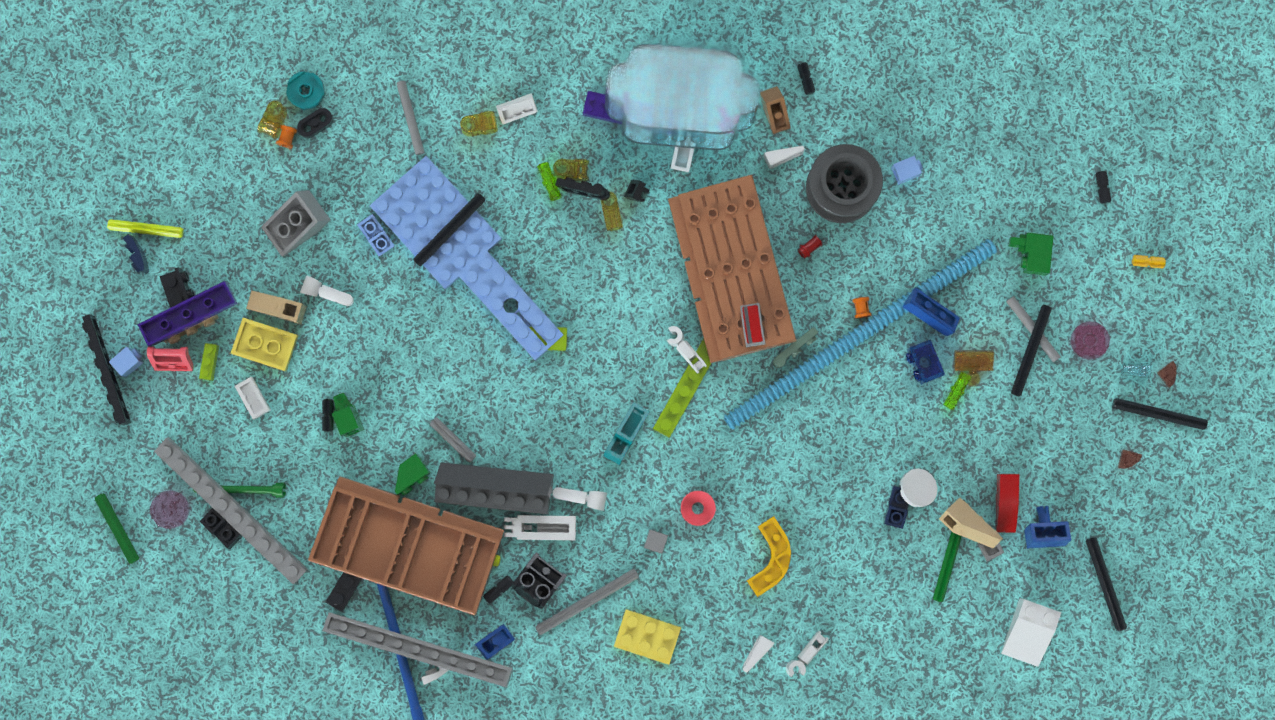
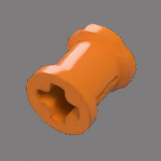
[276,125,297,149]
[852,297,872,319]

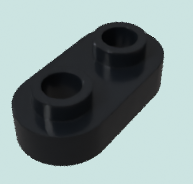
[297,108,333,138]

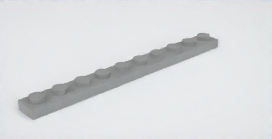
[154,437,308,585]
[322,612,513,688]

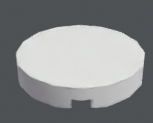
[900,468,938,507]

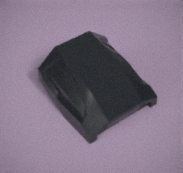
[511,552,567,609]

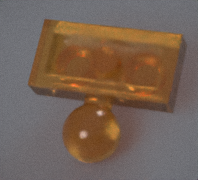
[953,350,994,387]

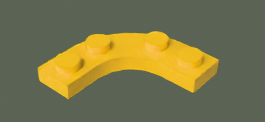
[746,516,791,597]

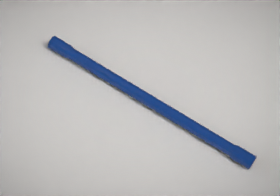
[377,584,425,720]

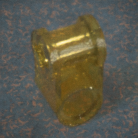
[257,100,287,139]
[460,111,498,137]
[553,159,590,181]

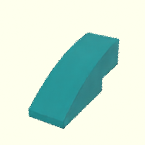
[603,402,650,465]

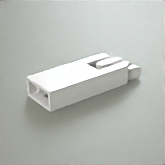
[504,515,576,540]

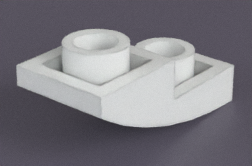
[421,667,449,685]

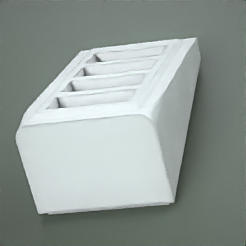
[763,146,805,169]
[742,635,774,673]

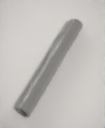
[396,81,425,155]
[1006,296,1061,362]

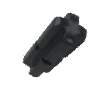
[797,62,815,95]
[1095,171,1111,204]
[322,399,333,432]
[483,576,514,604]

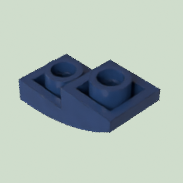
[123,233,149,274]
[884,485,909,529]

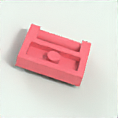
[147,346,194,371]

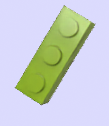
[199,343,219,381]

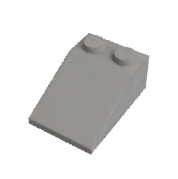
[261,190,331,257]

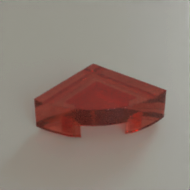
[1157,361,1177,388]
[1118,449,1142,469]

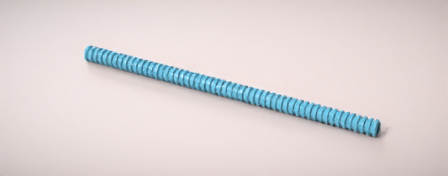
[724,239,997,430]

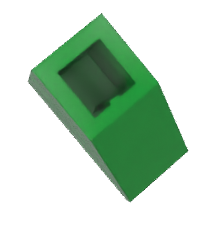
[395,453,431,496]

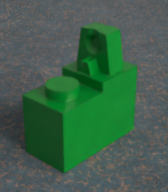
[1008,232,1054,276]
[332,393,365,437]

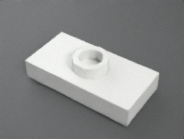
[496,93,538,124]
[235,377,271,420]

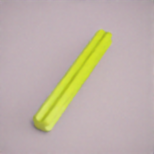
[107,219,184,238]

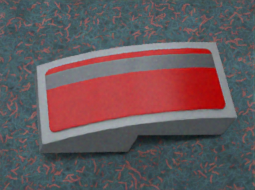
[740,303,765,347]

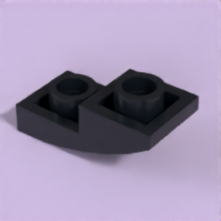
[200,508,243,549]

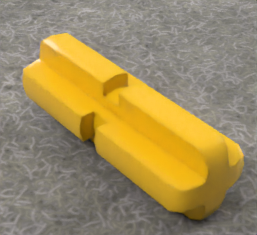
[1132,255,1166,269]

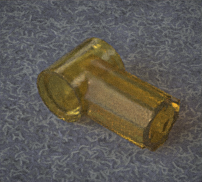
[600,192,623,231]

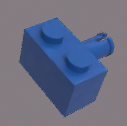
[1024,506,1071,549]

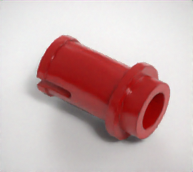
[798,235,823,259]

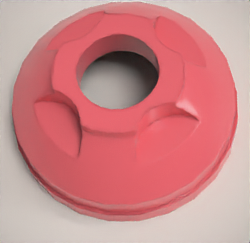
[680,491,716,526]

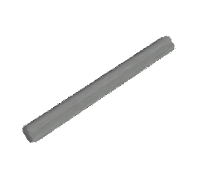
[536,569,639,635]

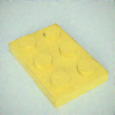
[230,318,299,371]
[614,609,681,665]

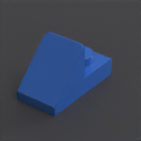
[475,624,515,660]

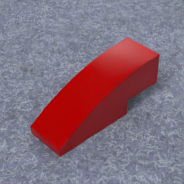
[996,474,1020,533]

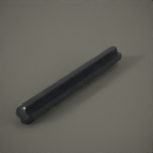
[413,193,485,266]
[1011,305,1052,397]
[1112,398,1208,430]
[1086,537,1127,631]

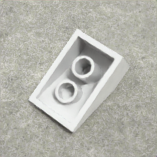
[1001,598,1061,667]

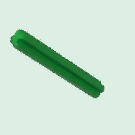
[95,493,139,564]
[933,531,962,602]

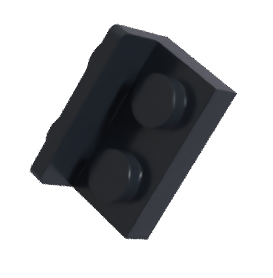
[159,267,195,308]

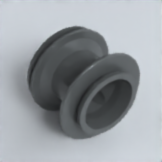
[806,144,883,223]

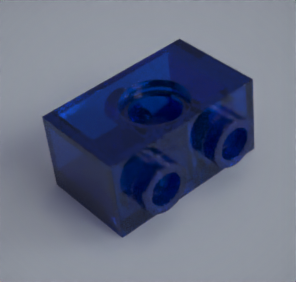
[905,339,945,385]

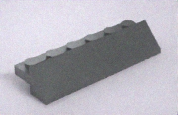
[434,462,554,514]

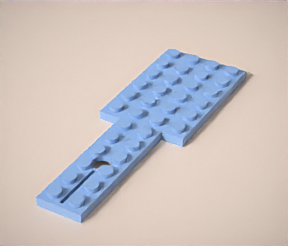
[369,156,563,361]

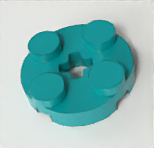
[286,71,325,110]

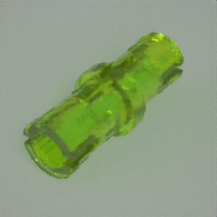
[537,162,562,201]
[943,371,972,411]

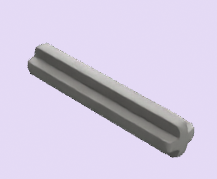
[430,418,476,462]

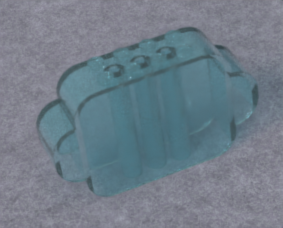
[605,43,760,150]

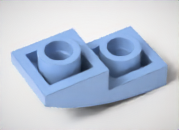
[357,214,395,256]

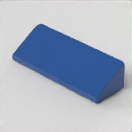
[903,287,960,336]

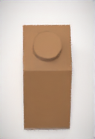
[759,86,791,134]

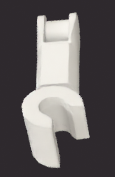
[300,276,354,306]
[667,326,707,374]
[553,487,607,511]
[786,631,829,677]

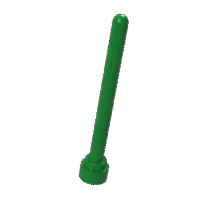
[193,482,286,498]

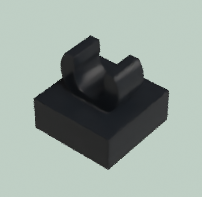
[624,180,649,202]

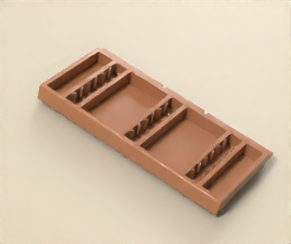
[668,175,796,363]
[308,476,504,616]

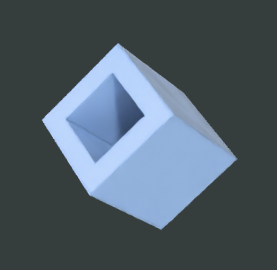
[891,156,923,185]
[109,347,144,377]

